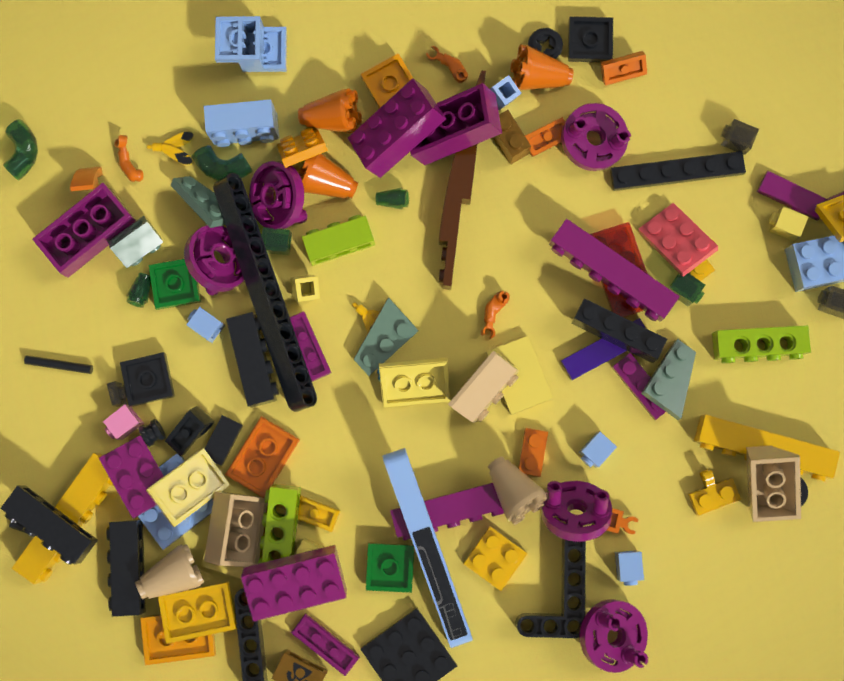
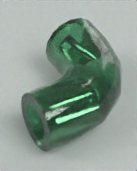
[3,119,38,181]
[192,146,253,181]

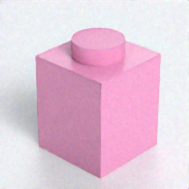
[103,404,144,440]

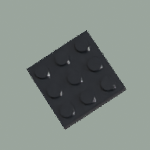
[360,608,457,681]

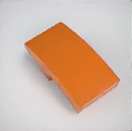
[70,167,103,191]

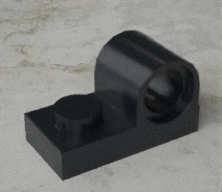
[165,406,214,456]

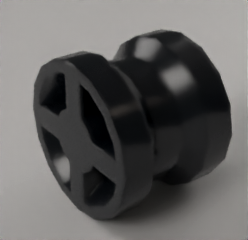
[138,419,166,447]

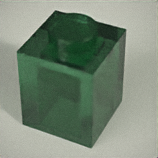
[261,227,292,255]
[668,273,705,306]

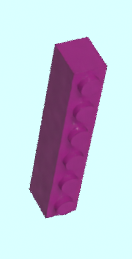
[549,218,680,322]
[390,483,504,540]

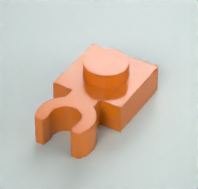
[607,508,639,534]

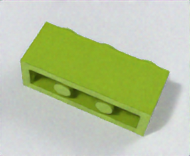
[302,215,375,266]

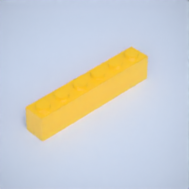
[694,414,840,482]
[11,453,113,584]

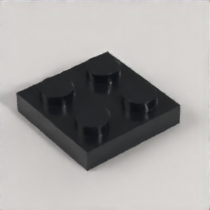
[568,17,613,62]
[120,352,175,407]

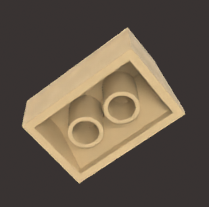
[448,351,519,423]
[746,446,801,522]
[204,492,267,567]

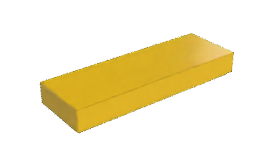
[276,495,340,532]

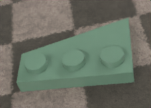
[170,176,225,228]
[353,298,418,376]
[641,339,696,420]

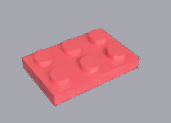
[639,203,718,277]

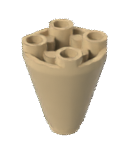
[488,456,547,525]
[135,544,204,599]

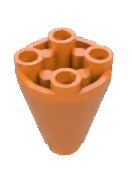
[510,44,573,90]
[298,88,362,133]
[298,153,358,199]

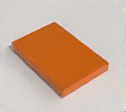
[225,416,300,498]

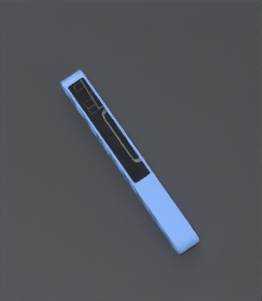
[382,448,473,648]

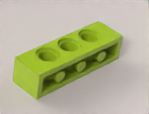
[712,325,811,363]
[258,484,301,564]

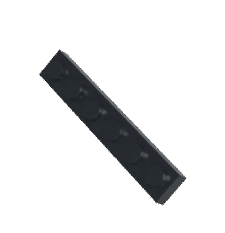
[610,151,746,191]

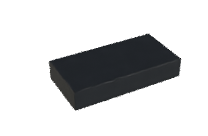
[205,415,243,466]

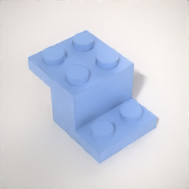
[215,16,287,72]

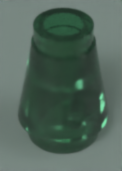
[376,187,409,210]
[126,273,151,308]

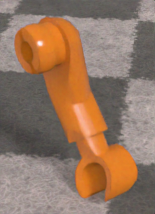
[426,46,468,83]
[114,135,144,182]
[480,291,510,339]

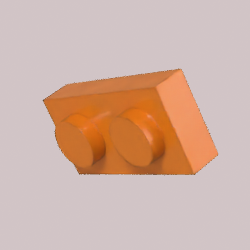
[601,51,647,86]
[525,117,565,157]
[518,428,548,477]

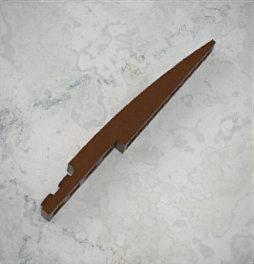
[439,70,486,290]

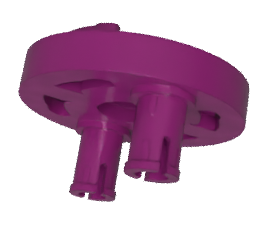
[561,103,631,171]
[249,161,307,229]
[184,225,244,296]
[541,481,612,542]
[580,599,648,673]

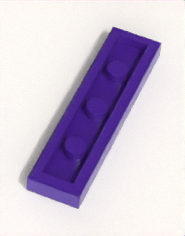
[561,318,645,381]

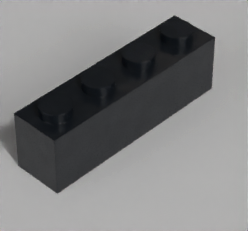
[571,298,667,363]
[226,312,279,408]
[0,485,98,565]
[106,520,146,617]

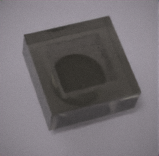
[107,381,127,407]

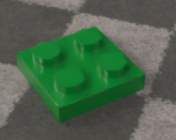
[149,259,201,310]
[366,543,414,593]

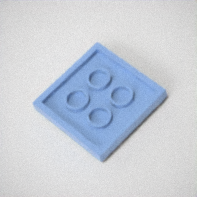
[138,454,214,550]

